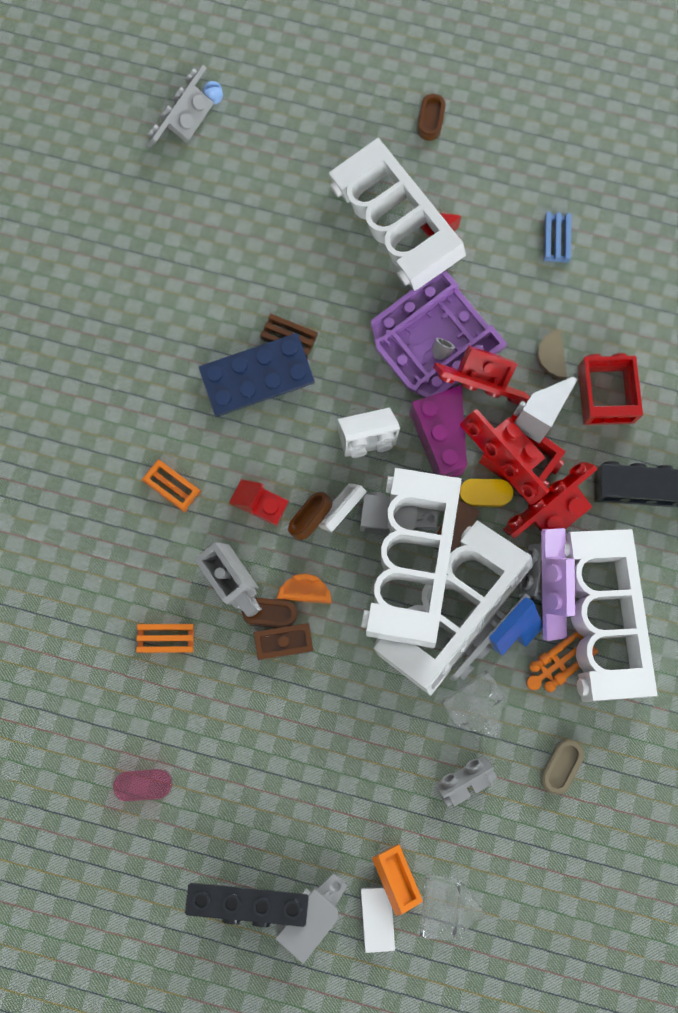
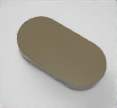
[541,740,584,795]

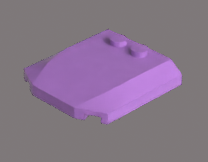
[371,270,507,398]

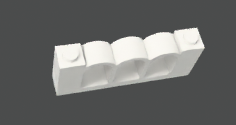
[329,138,466,291]
[362,468,462,648]
[374,520,533,696]
[564,529,658,702]

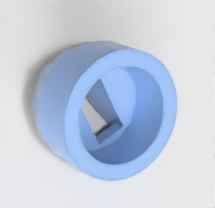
[203,81,223,104]

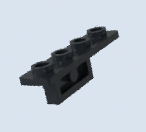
[185,883,309,927]

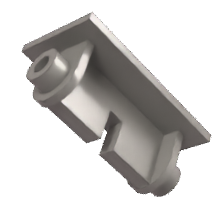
[519,543,542,602]
[435,756,497,807]

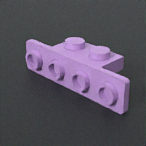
[541,528,575,641]

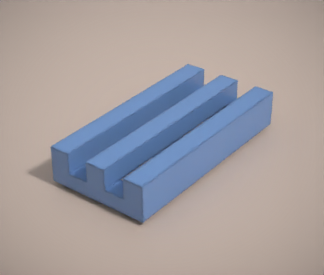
[544,212,571,263]

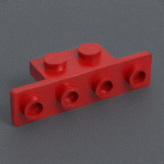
[433,345,530,405]
[460,409,549,505]
[503,462,597,538]

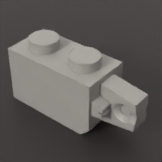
[359,492,438,535]
[194,542,262,617]
[275,873,347,964]

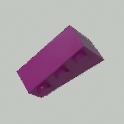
[409,385,467,477]

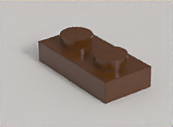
[254,623,313,661]

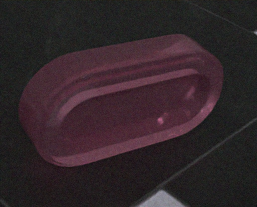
[113,769,173,801]

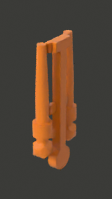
[526,631,598,692]

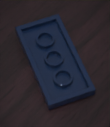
[198,333,315,417]

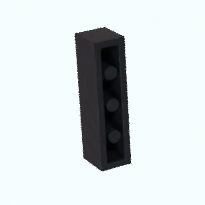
[594,461,678,508]

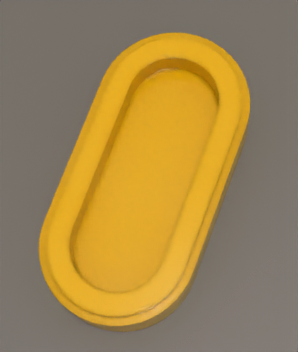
[459,479,513,507]

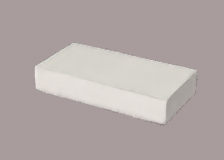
[318,483,367,532]
[361,886,395,953]

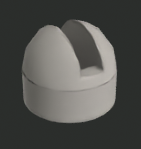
[432,338,455,360]

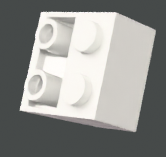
[337,407,400,458]

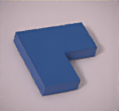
[489,597,543,656]

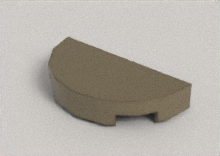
[537,329,567,380]

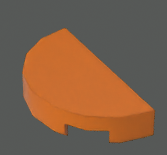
[277,574,332,604]

